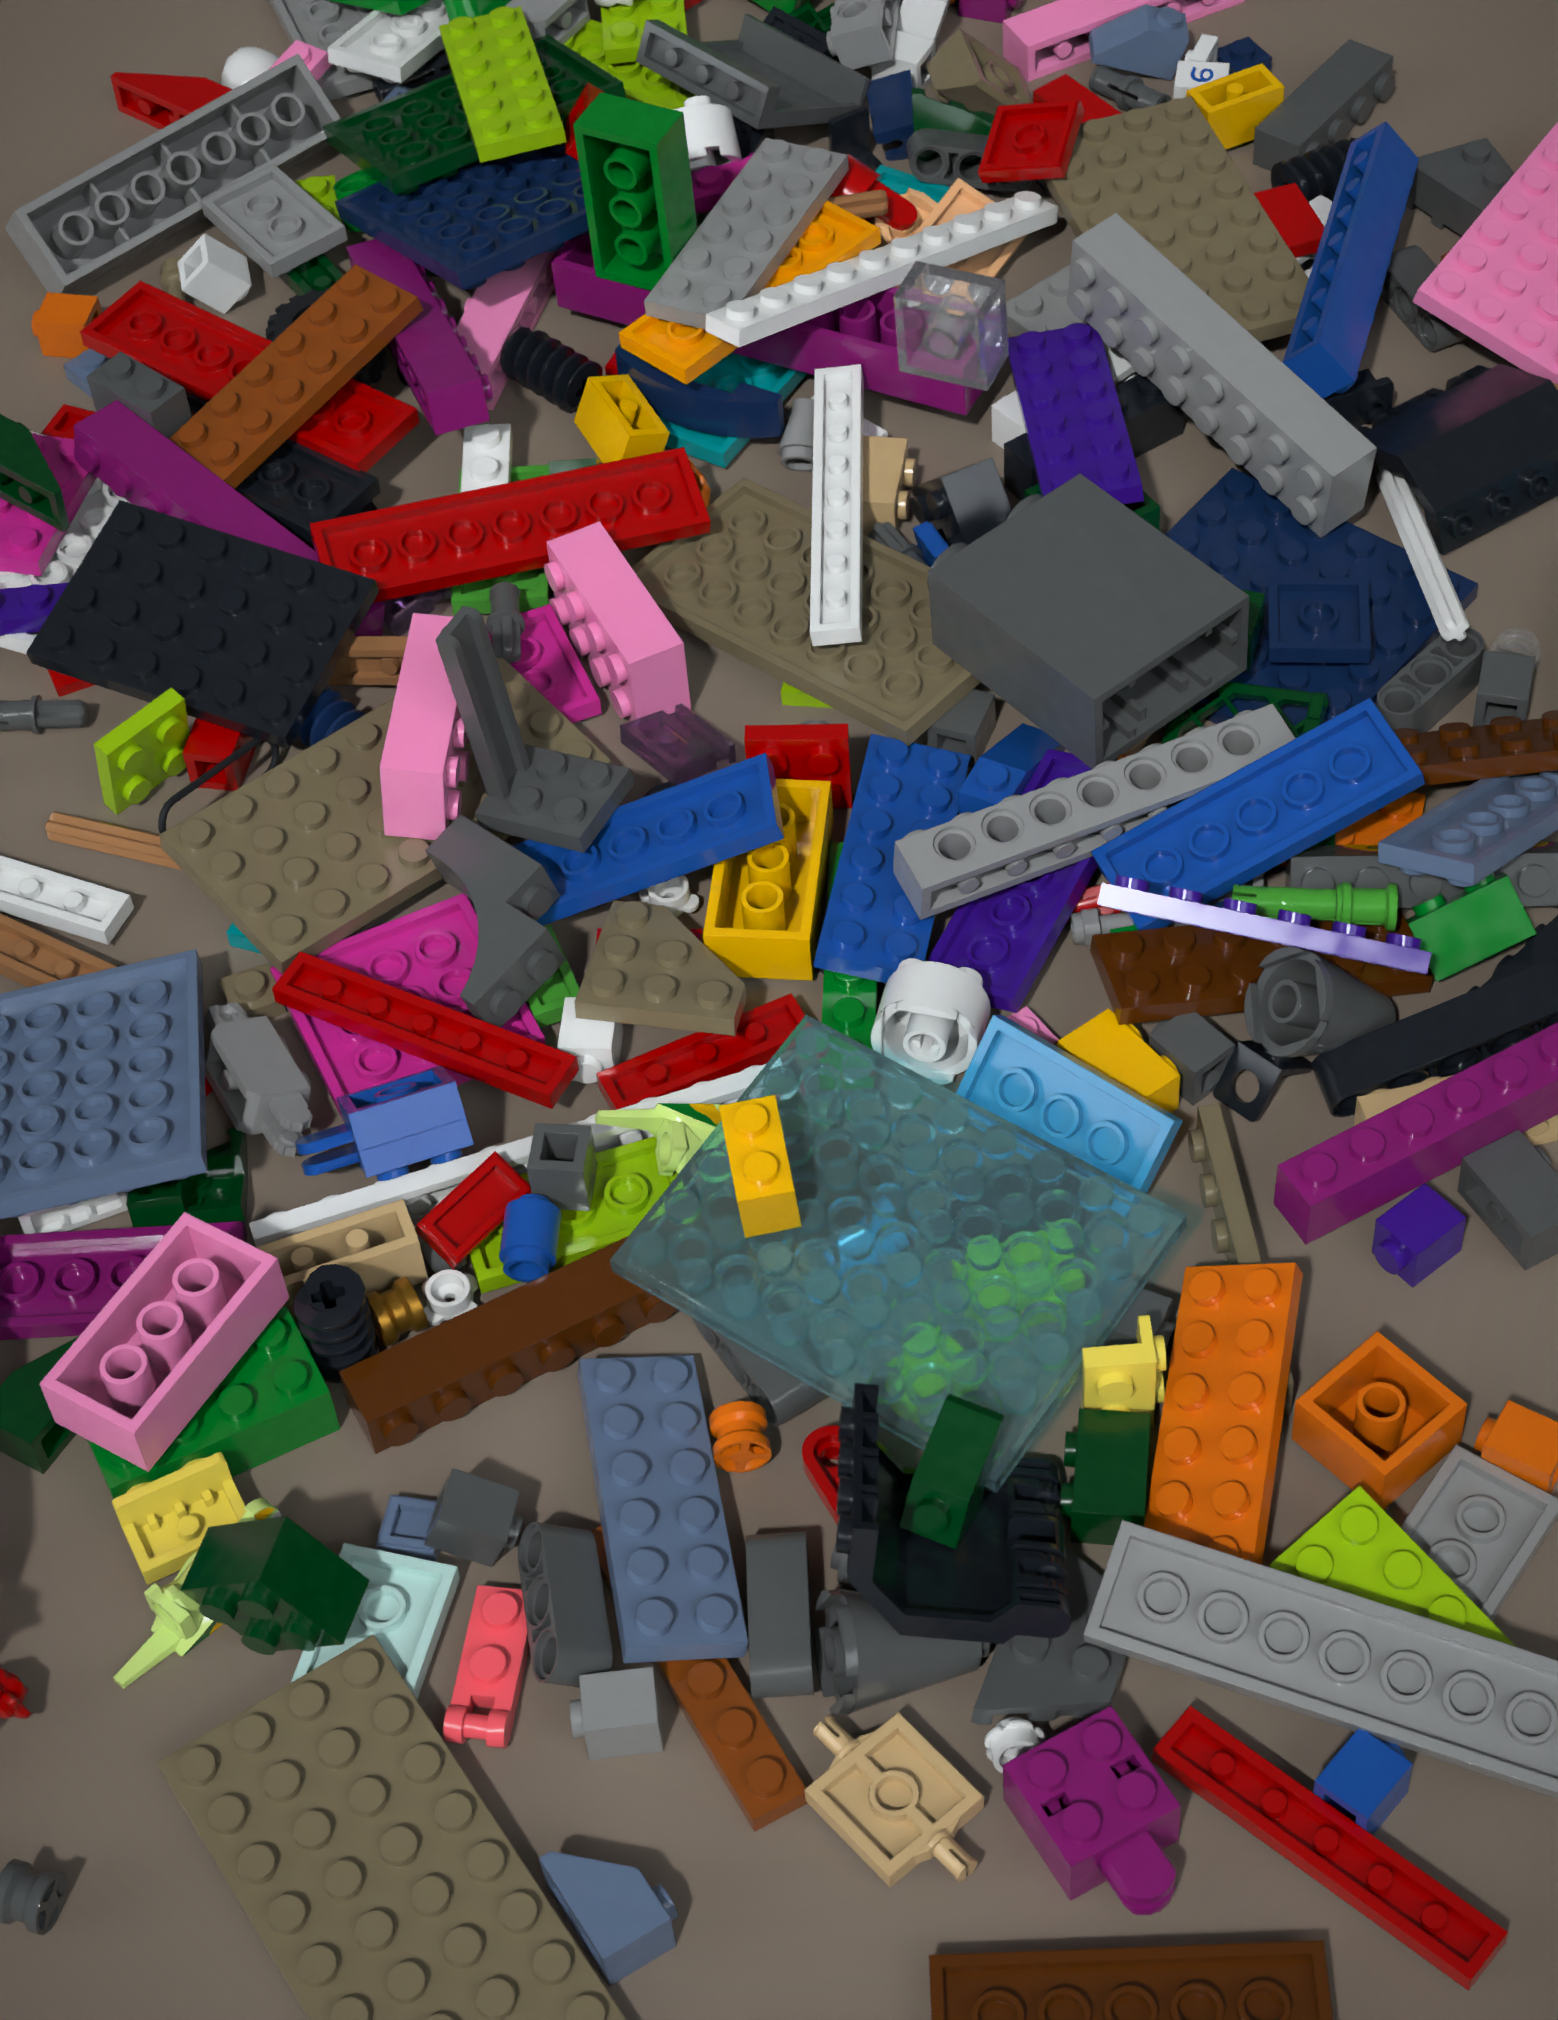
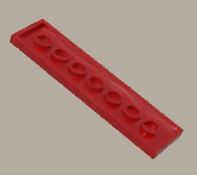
[80,280,420,472]
[310,447,711,603]

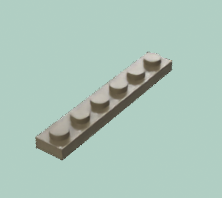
[1188,1103,1294,1416]

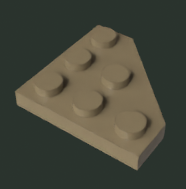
[575,900,746,1036]

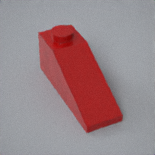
[110,72,232,130]

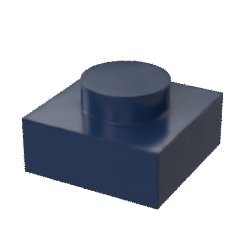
[1217,36,1272,75]

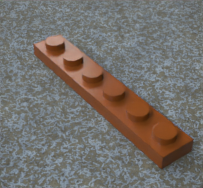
[591,1526,808,1832]

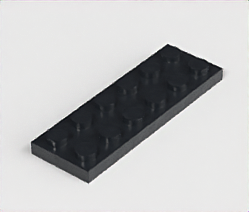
[185,391,381,544]

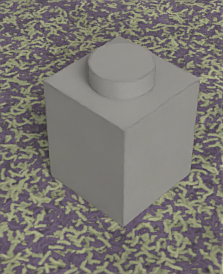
[570,1667,663,1760]

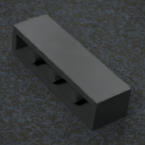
[1253,39,1395,171]

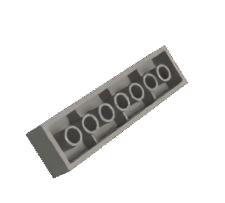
[5,54,341,294]
[1067,213,1377,538]

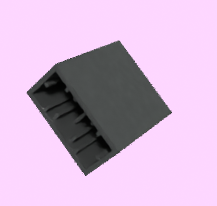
[927,473,1249,769]

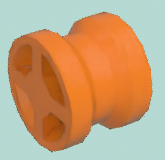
[709,1401,772,1473]

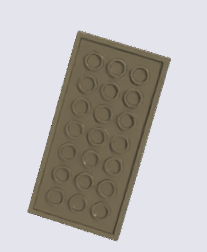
[1043,96,1309,342]
[632,478,981,746]
[159,658,612,975]
[157,1634,626,2020]

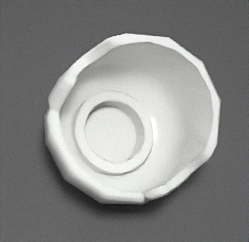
[221,47,279,90]

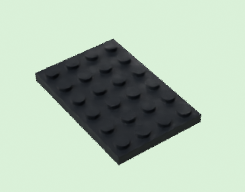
[26,500,379,749]

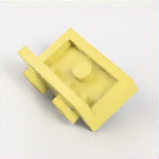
[1081,1315,1166,1427]
[112,1452,246,1585]

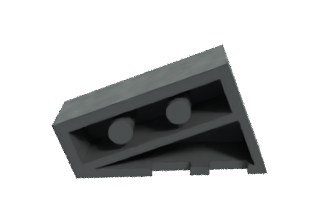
[1406,138,1514,236]

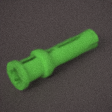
[1232,881,1398,932]

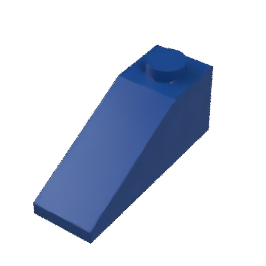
[958,723,1066,814]

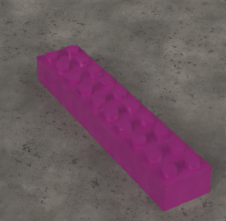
[551,234,1005,416]

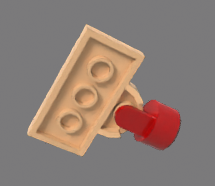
[830,154,1028,307]

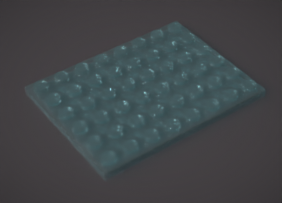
[610,1015,1187,1493]

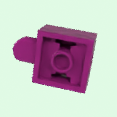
[1003,1706,1181,1915]

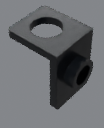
[828,106,883,171]
[1213,1040,1312,1122]

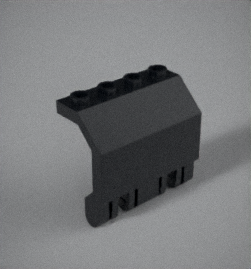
[1355,364,1558,555]
[836,1383,1071,1644]

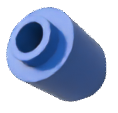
[499,1194,562,1282]

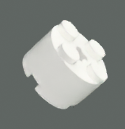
[674,95,742,172]
[871,958,990,1085]

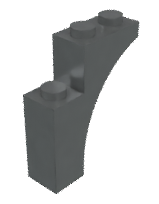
[425,814,566,1027]

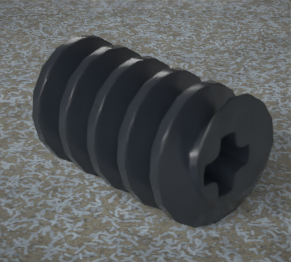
[1271,137,1356,202]
[500,327,603,412]
[294,1264,381,1383]

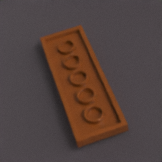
[169,264,423,489]

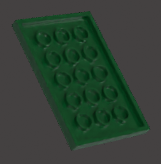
[322,34,626,195]

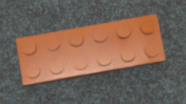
[1144,1262,1303,1565]

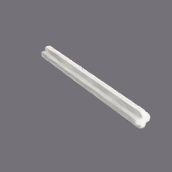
[1376,466,1470,642]

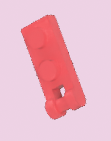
[443,1585,530,1749]

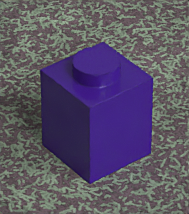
[1372,1183,1466,1288]

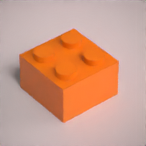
[1292,1331,1468,1510]

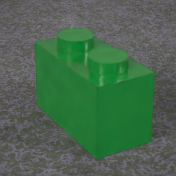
[1406,872,1537,982]

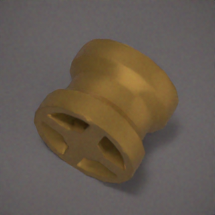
[366,1276,429,1347]

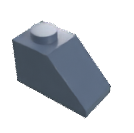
[1088,4,1190,81]
[539,1851,678,1986]

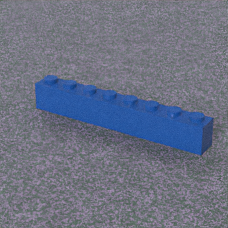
[1283,121,1419,399]

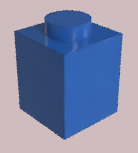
[1313,1729,1413,1835]

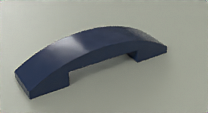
[615,344,785,438]

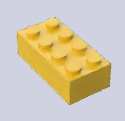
[703,779,834,981]

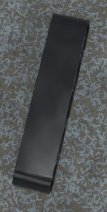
[1311,959,1558,1117]

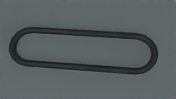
[158,738,280,834]

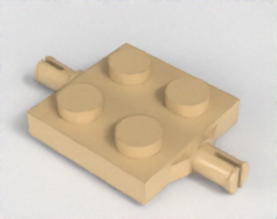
[804,1712,984,1888]

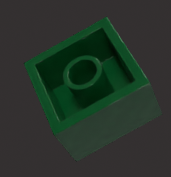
[180,1516,370,1655]

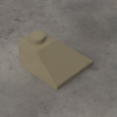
[926,29,1034,115]

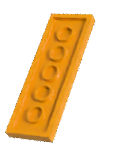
[619,201,881,385]

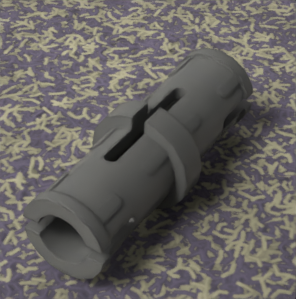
[1089,65,1171,111]

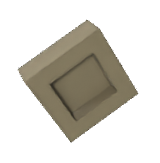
[219,963,287,1019]

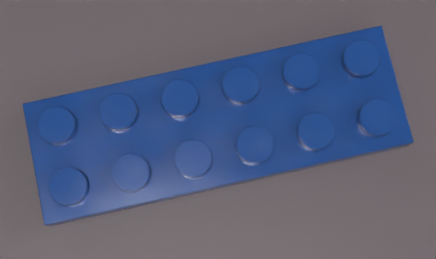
[1091,698,1425,930]
[813,734,970,983]
[513,753,784,925]

